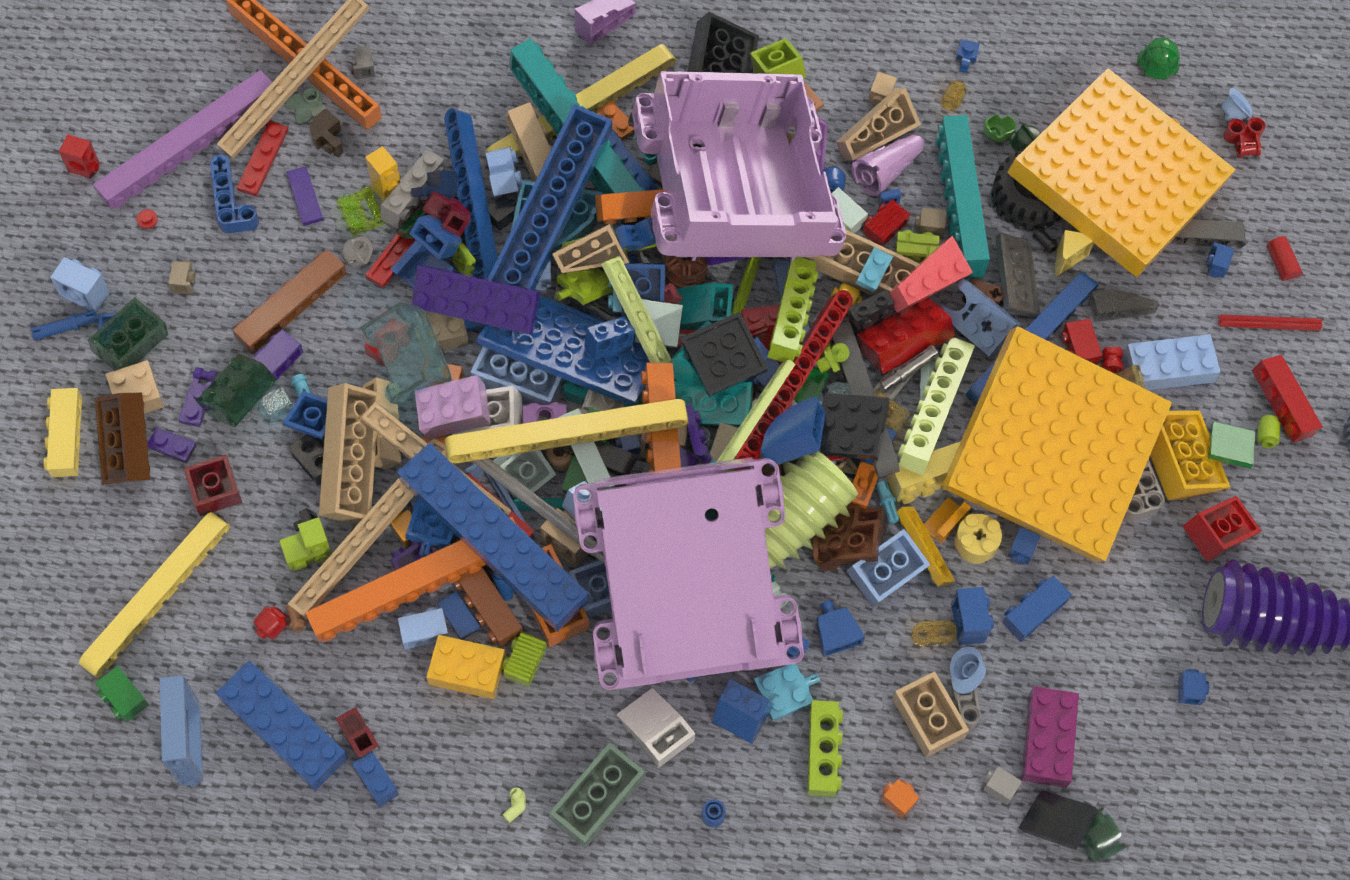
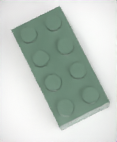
[549,742,645,849]

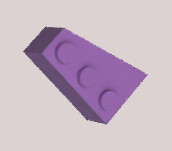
[575,0,636,46]

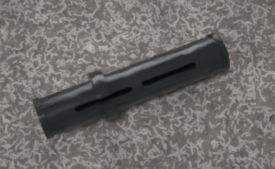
[569,297,620,322]

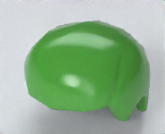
[983,114,1017,143]

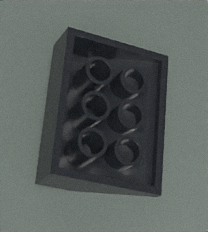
[687,12,759,74]

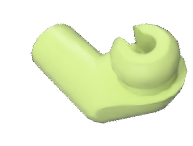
[502,787,526,823]

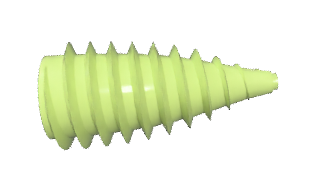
[765,451,858,570]

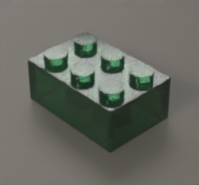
[88,297,169,371]
[196,353,277,428]

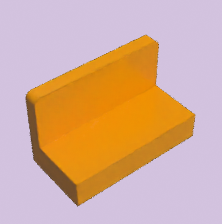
[924,498,971,544]

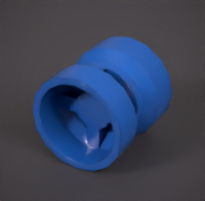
[702,799,726,827]

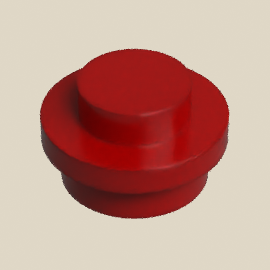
[136,209,158,229]

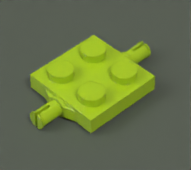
[556,267,613,305]

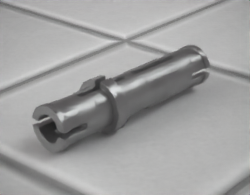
[879,345,939,392]

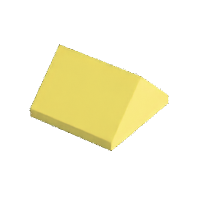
[1055,230,1094,276]

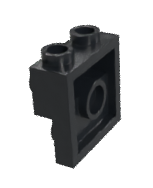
[848,289,894,335]

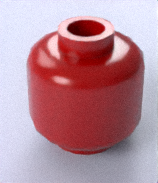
[253,606,287,640]

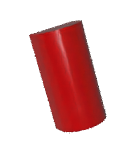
[1266,236,1303,281]

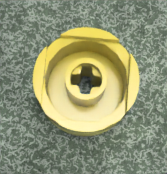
[954,514,1002,564]

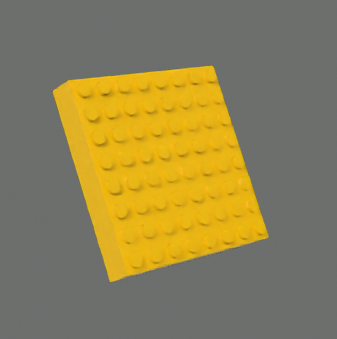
[1007,69,1236,278]
[941,326,1172,562]

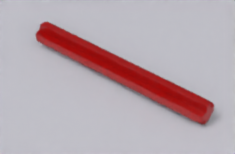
[1218,314,1323,331]

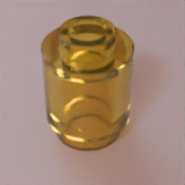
[941,80,967,111]

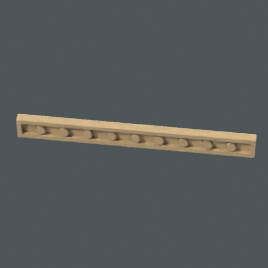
[217,0,370,159]
[288,438,447,619]

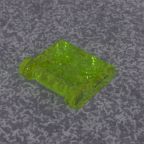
[337,186,386,236]

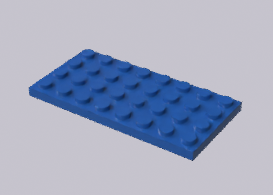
[477,295,669,406]

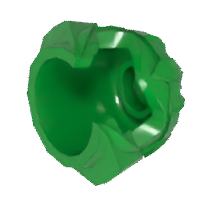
[1137,37,1180,80]

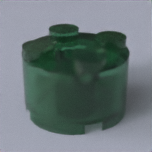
[1082,807,1126,862]

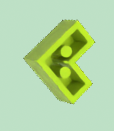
[279,517,332,571]

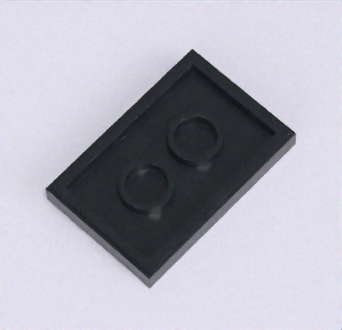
[1019,790,1099,850]

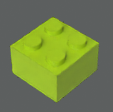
[750,38,806,78]

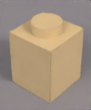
[869,72,897,105]

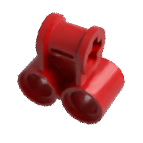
[1223,117,1266,158]

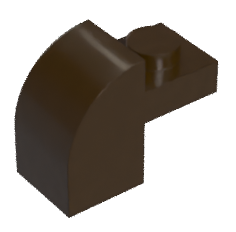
[310,108,344,157]

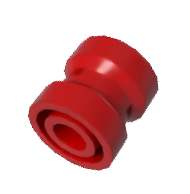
[1102,346,1124,374]

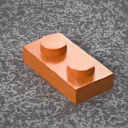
[596,100,635,141]
[849,461,878,509]

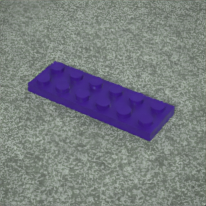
[411,265,540,334]

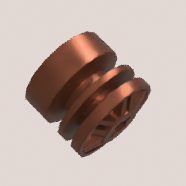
[664,255,708,288]

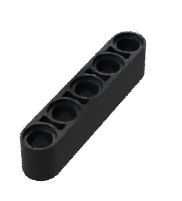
[537,416,637,476]

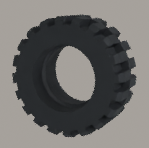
[991,151,1062,231]

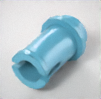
[291,374,311,397]

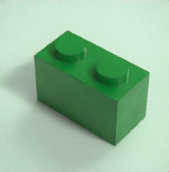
[95,666,149,722]

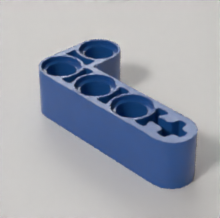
[210,154,259,233]

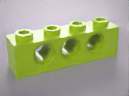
[807,700,843,797]

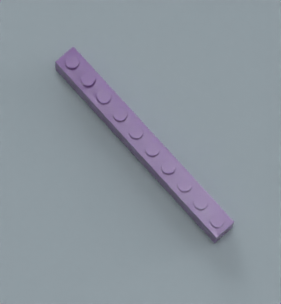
[93,70,272,210]

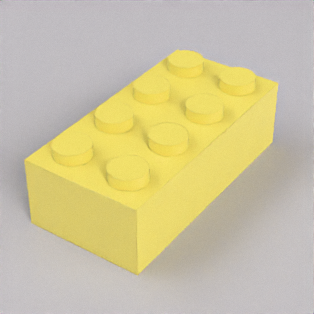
[886,441,961,504]

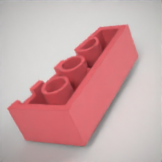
[888,236,973,313]

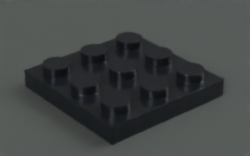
[681,312,768,397]
[819,393,890,460]

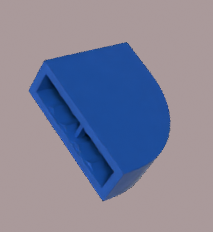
[761,396,826,467]

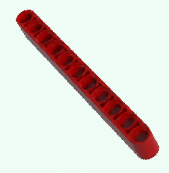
[732,290,853,469]

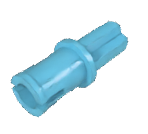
[875,481,900,524]

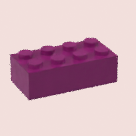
[1021,686,1079,788]

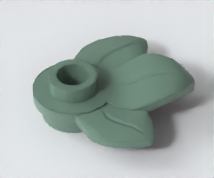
[285,88,325,124]

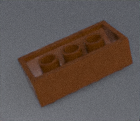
[94,392,150,485]

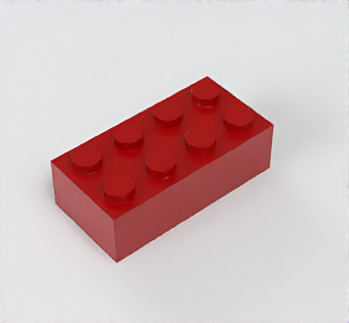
[857,298,955,374]

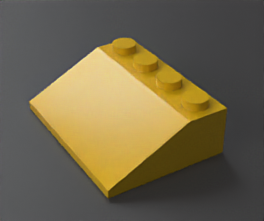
[1150,411,1230,500]

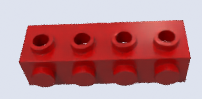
[1252,354,1323,443]

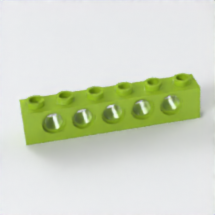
[767,257,819,362]

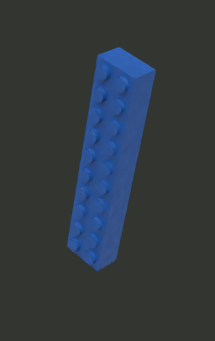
[487,104,613,290]
[397,442,590,632]

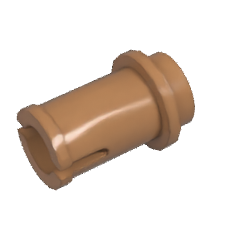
[285,604,307,632]

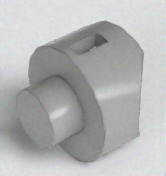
[342,236,374,267]

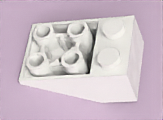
[616,688,695,768]

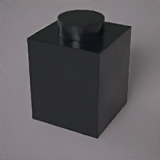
[488,194,517,231]

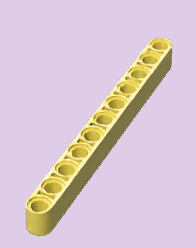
[485,44,676,160]
[445,399,688,463]

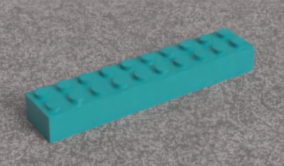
[509,38,645,224]

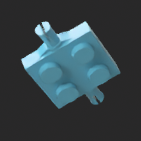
[754,663,820,722]

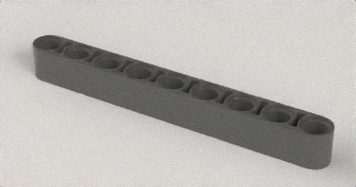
[1062,218,1246,249]
[832,321,900,477]

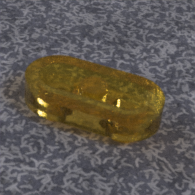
[911,620,957,646]

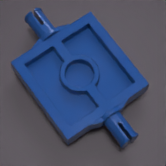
[406,498,454,557]

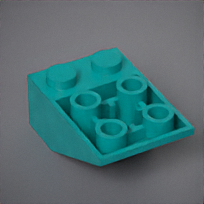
[676,283,733,331]

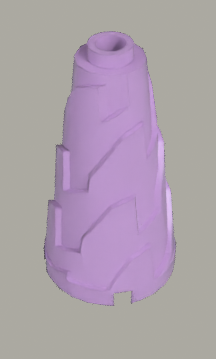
[852,134,924,196]

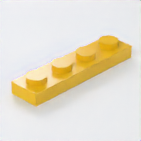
[896,506,955,587]

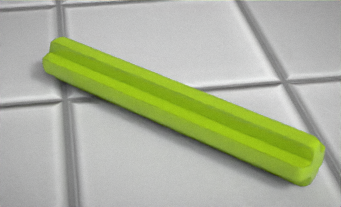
[731,257,761,315]

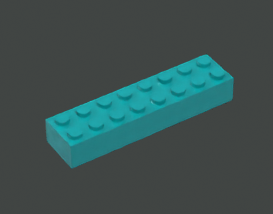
[935,115,990,279]

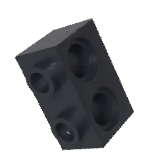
[289,434,324,486]

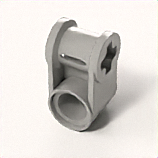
[951,688,981,731]

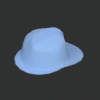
[1222,88,1252,122]
[950,647,986,694]

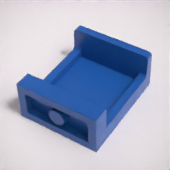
[391,240,459,289]

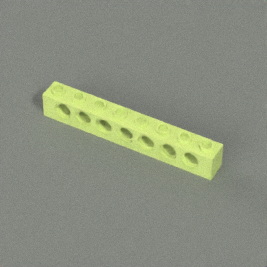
[897,337,975,475]

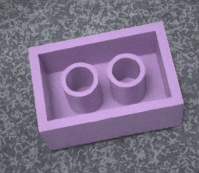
[415,375,490,440]

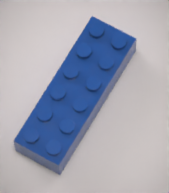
[216,660,348,791]

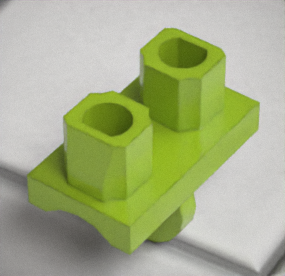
[816,343,850,373]

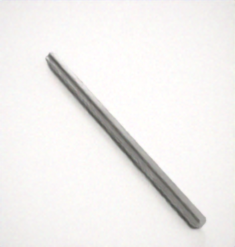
[472,458,605,564]

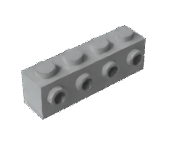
[381,150,445,229]

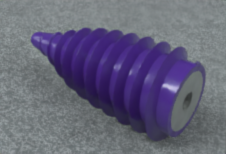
[1202,559,1350,656]

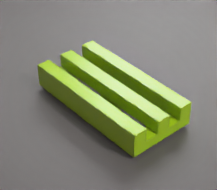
[452,243,476,276]

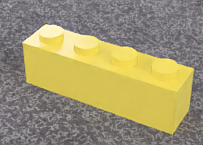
[44,388,82,477]

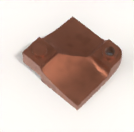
[813,504,887,571]

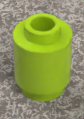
[1257,415,1280,448]

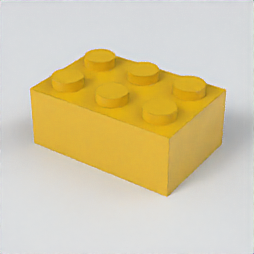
[426,635,506,700]

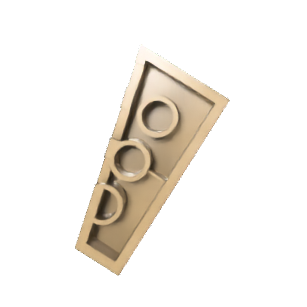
[836,88,921,161]

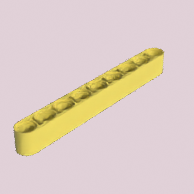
[79,512,230,678]

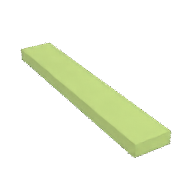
[601,256,671,363]
[716,360,795,462]

